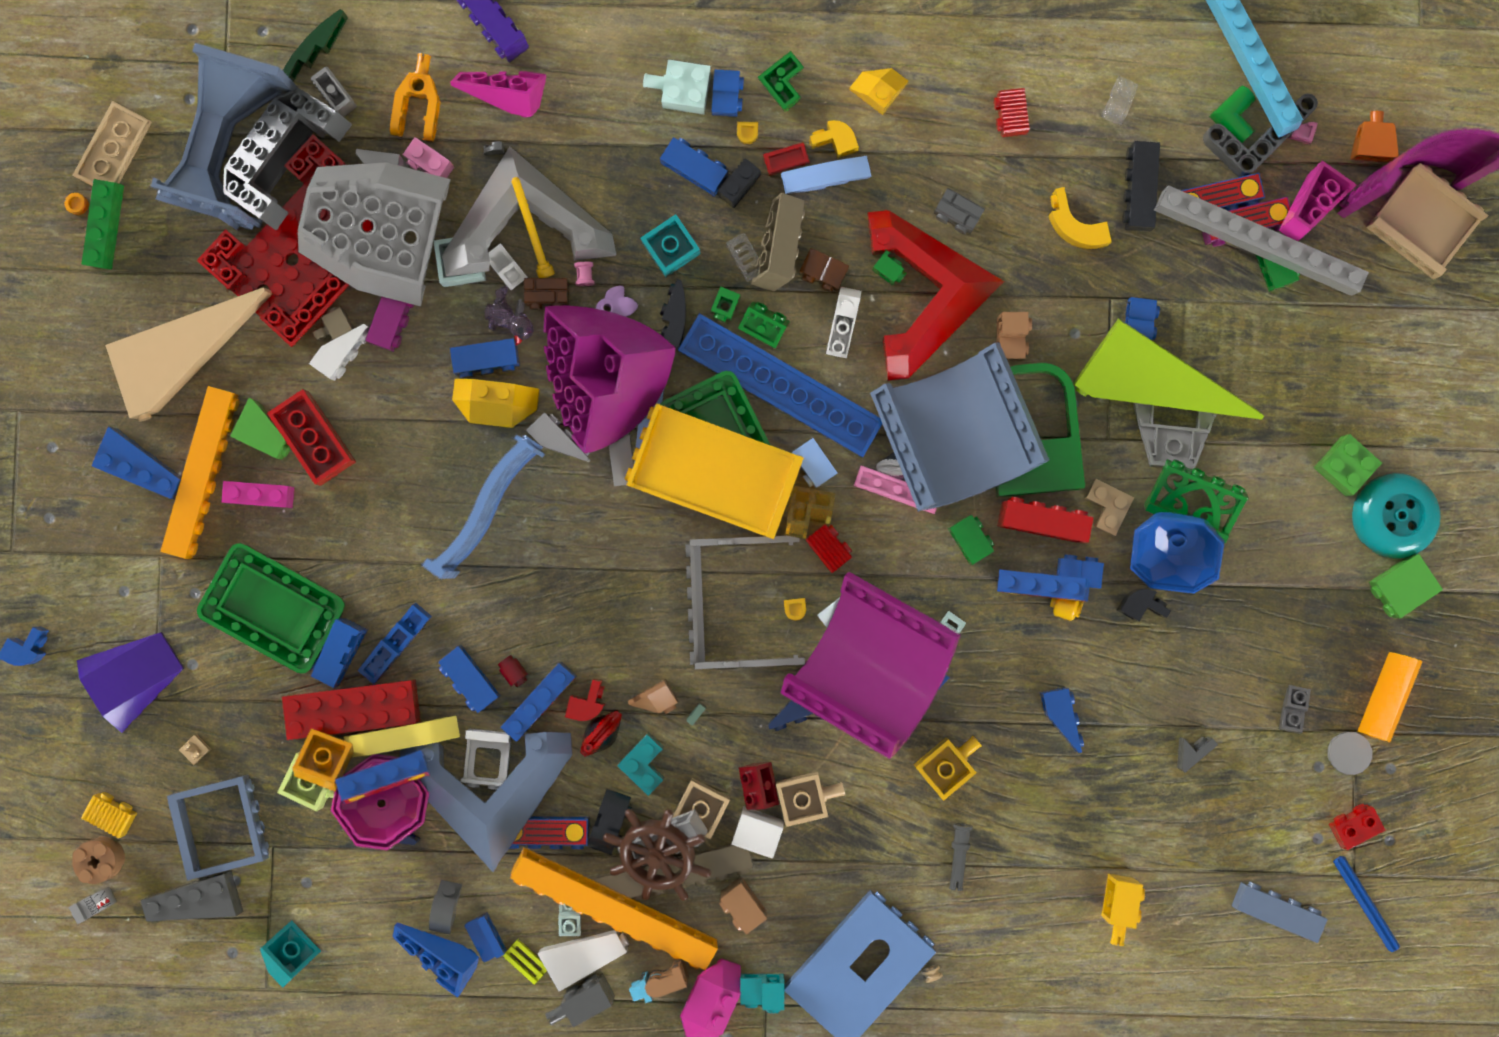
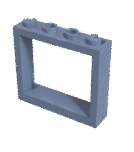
[167,774,269,881]

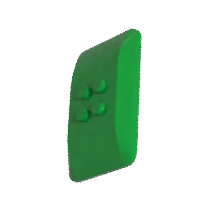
[660,371,771,446]
[197,543,345,674]

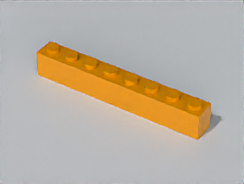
[160,386,240,559]

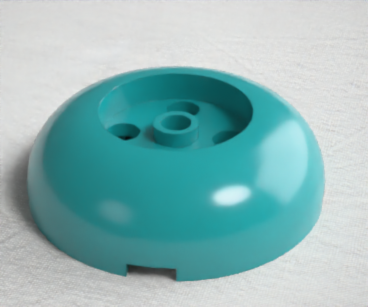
[1352,473,1441,559]

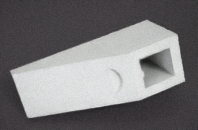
[826,287,861,359]
[309,324,370,381]

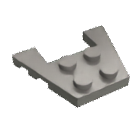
[1133,403,1217,470]

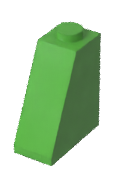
[230,398,291,460]

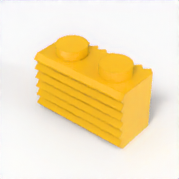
[81,792,137,838]

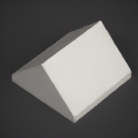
[731,806,784,859]

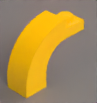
[1049,187,1112,249]

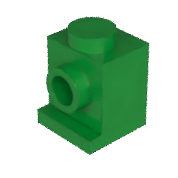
[872,250,907,286]
[711,286,741,322]

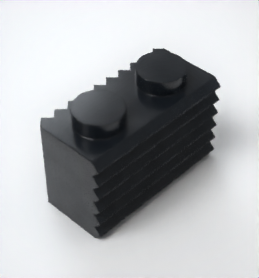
[719,158,761,208]

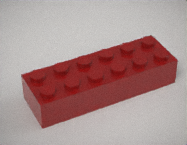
[282,679,421,740]

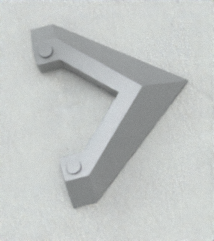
[442,147,616,277]

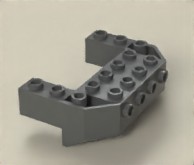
[223,88,352,230]

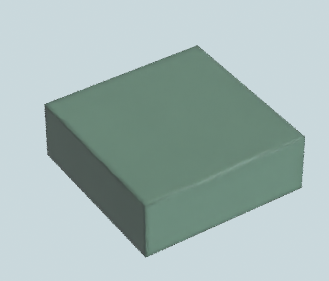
[686,703,706,725]

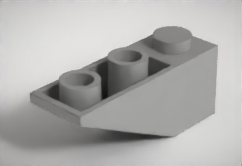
[526,412,591,462]

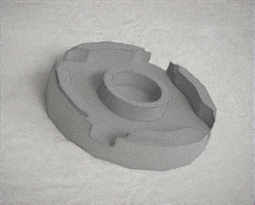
[1327,732,1372,775]

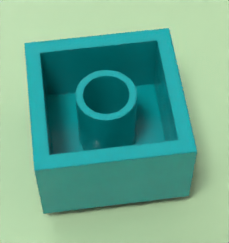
[640,214,701,278]

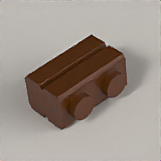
[524,278,569,310]

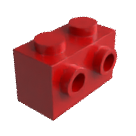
[1328,804,1386,850]

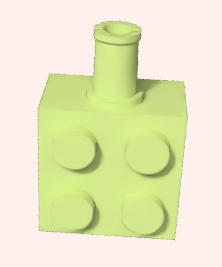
[277,752,334,811]

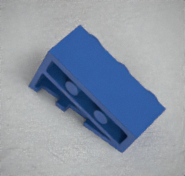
[311,618,368,688]

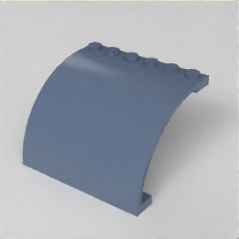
[870,342,1049,511]

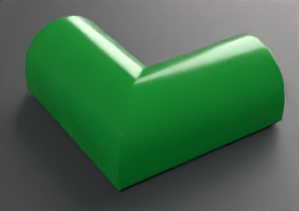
[758,51,804,112]
[1209,85,1256,143]

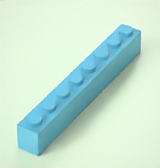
[1206,0,1303,138]

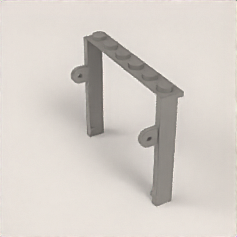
[685,535,805,669]

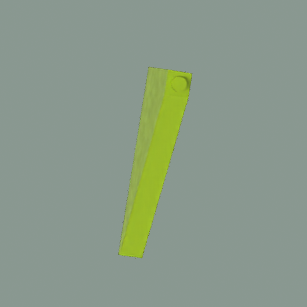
[1074,318,1265,420]

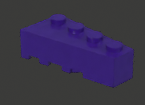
[456,0,529,63]

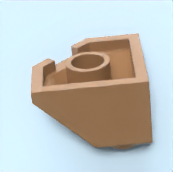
[627,679,679,714]

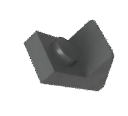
[1177,736,1218,773]

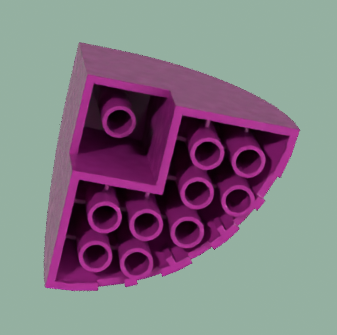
[543,306,676,454]

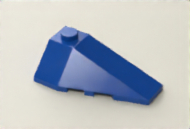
[393,922,479,998]

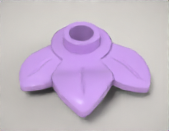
[596,286,638,317]

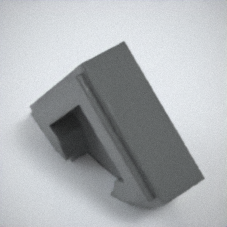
[483,141,505,155]

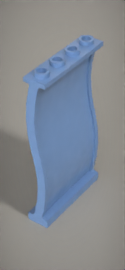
[423,435,545,579]

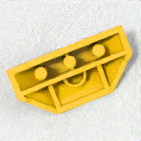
[452,379,540,428]

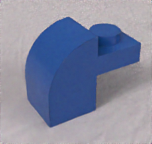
[0,627,49,666]

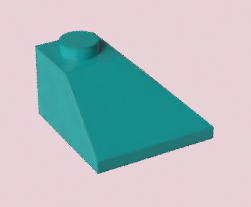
[260,920,321,988]

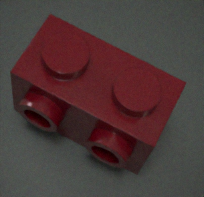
[739,762,780,810]

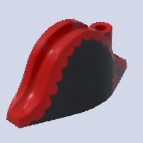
[580,710,622,757]

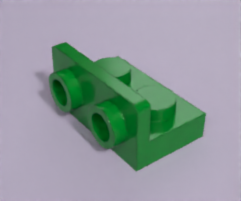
[738,302,790,348]

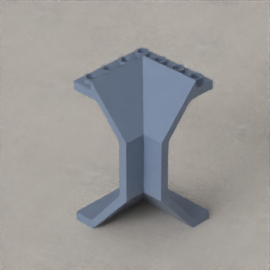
[151,43,298,231]

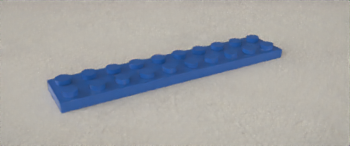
[678,313,882,458]

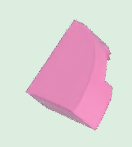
[1289,122,1318,145]

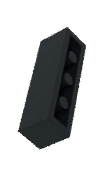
[1122,141,1160,232]

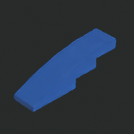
[358,603,432,684]

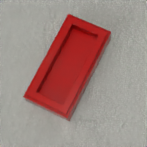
[763,142,810,176]

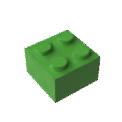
[1313,434,1382,496]

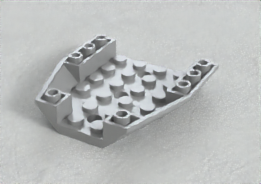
[298,162,451,306]

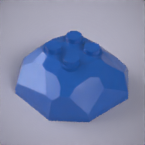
[1130,512,1224,594]

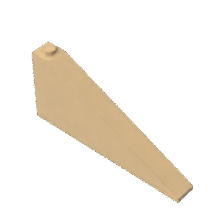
[105,287,272,421]

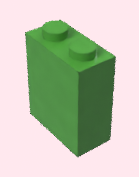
[1369,554,1443,618]

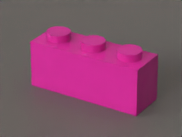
[222,481,294,508]

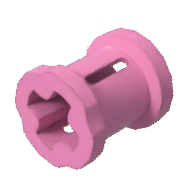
[574,262,595,287]

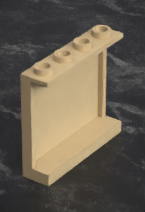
[1366,163,1489,280]

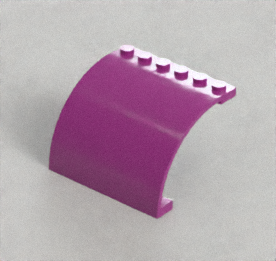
[1337,128,1499,218]
[781,572,961,759]

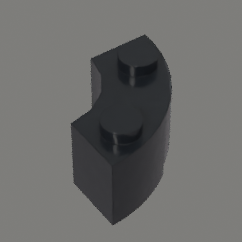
[587,789,632,855]

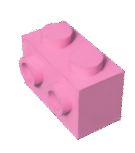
[403,137,454,178]

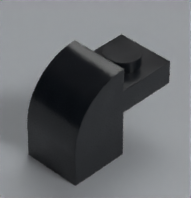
[1117,589,1171,622]

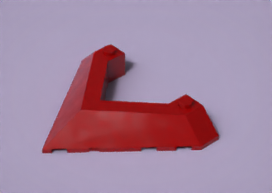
[867,210,1004,381]

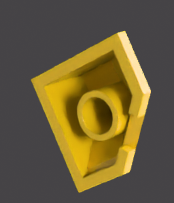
[849,68,909,115]

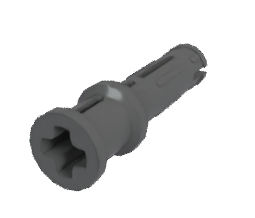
[949,823,973,891]

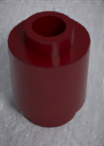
[498,655,528,688]

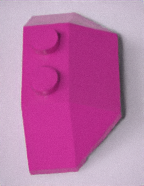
[680,958,741,1037]

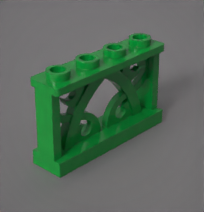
[1144,459,1249,544]

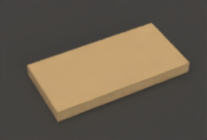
[72,101,152,186]

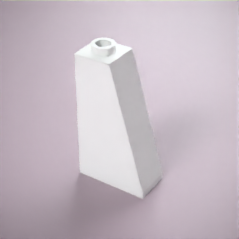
[538,930,629,992]

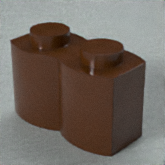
[800,248,849,293]

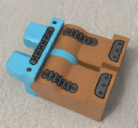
[629,959,689,1003]

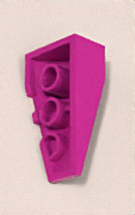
[450,71,546,117]

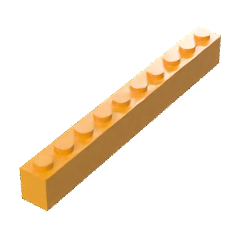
[510,848,718,970]

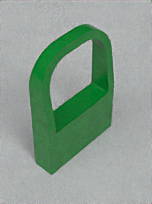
[995,363,1085,498]

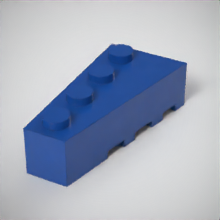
[91,426,182,499]

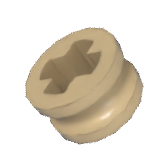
[921,965,943,983]

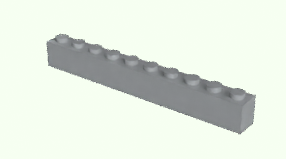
[1154,185,1369,296]

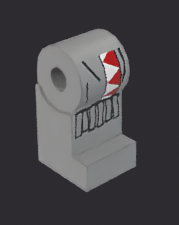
[68,887,117,925]

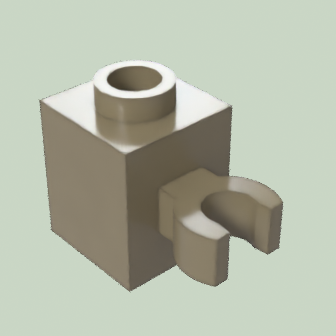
[313,307,355,342]

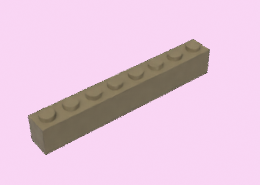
[589,844,753,900]

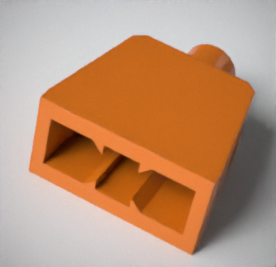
[1350,111,1399,162]

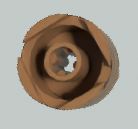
[72,836,125,884]

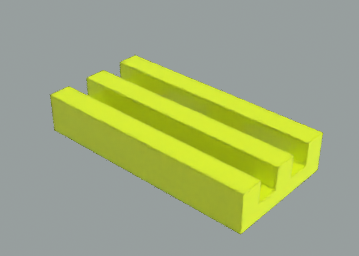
[503,939,547,985]

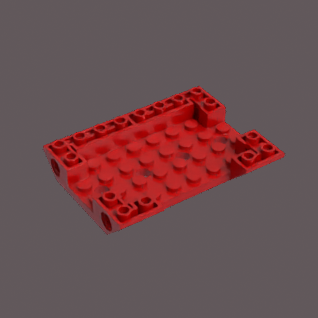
[196,135,374,347]

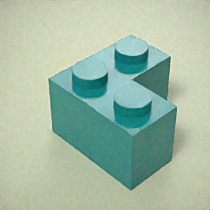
[617,732,665,796]
[740,974,784,1014]

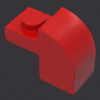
[565,678,605,721]

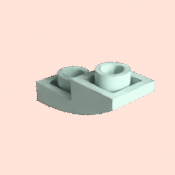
[558,904,581,936]

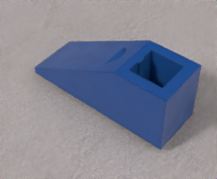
[1040,687,1084,753]

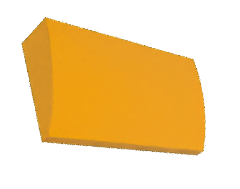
[1358,652,1423,742]

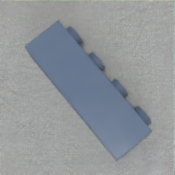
[1231,881,1328,943]

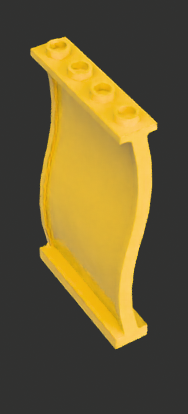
[624,403,804,539]

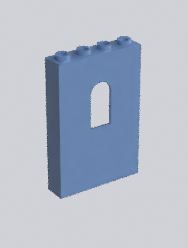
[784,890,936,1037]

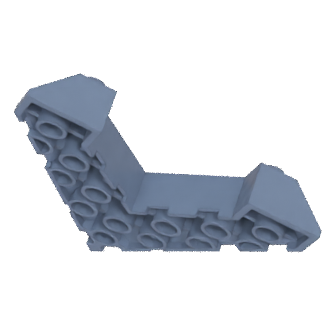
[400,732,573,872]

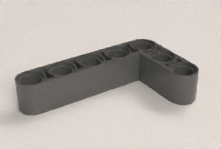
[1203,93,1318,177]

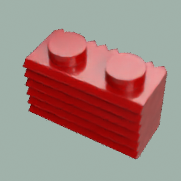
[994,88,1030,137]
[805,524,852,573]

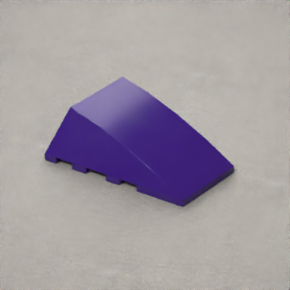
[76,632,184,733]

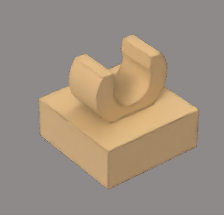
[179,734,211,765]

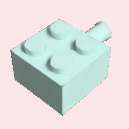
[643,60,711,115]

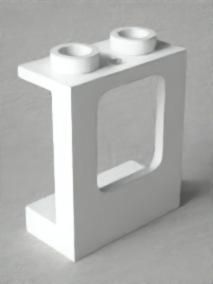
[461,729,512,790]

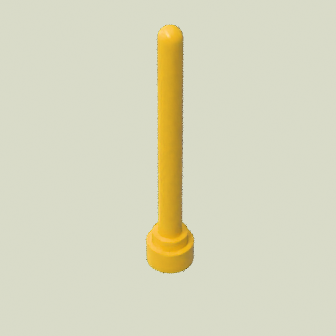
[512,177,555,278]

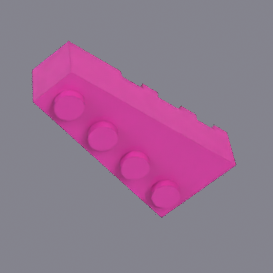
[1279,160,1357,241]

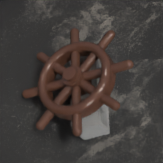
[603,809,711,901]

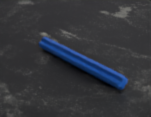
[1333,856,1400,952]

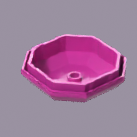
[331,754,429,851]

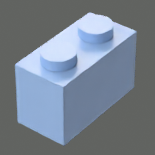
[792,438,837,489]

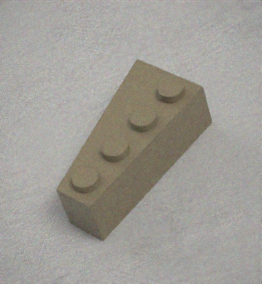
[751,193,805,292]

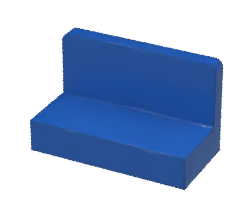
[465,912,507,962]

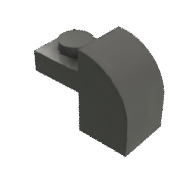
[429,880,462,935]

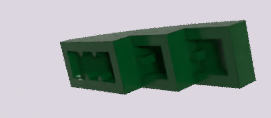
[283,9,348,82]

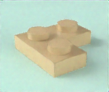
[1085,479,1134,536]

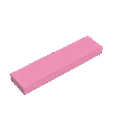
[854,466,937,514]

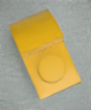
[809,120,859,159]

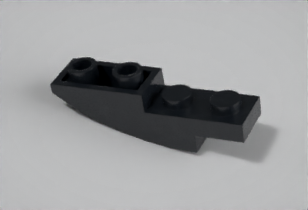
[660,279,686,350]

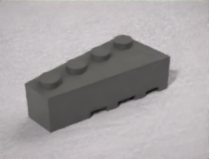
[140,871,244,921]

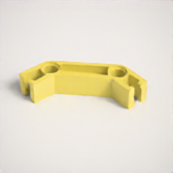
[344,716,460,757]

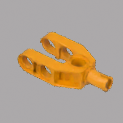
[390,53,441,141]

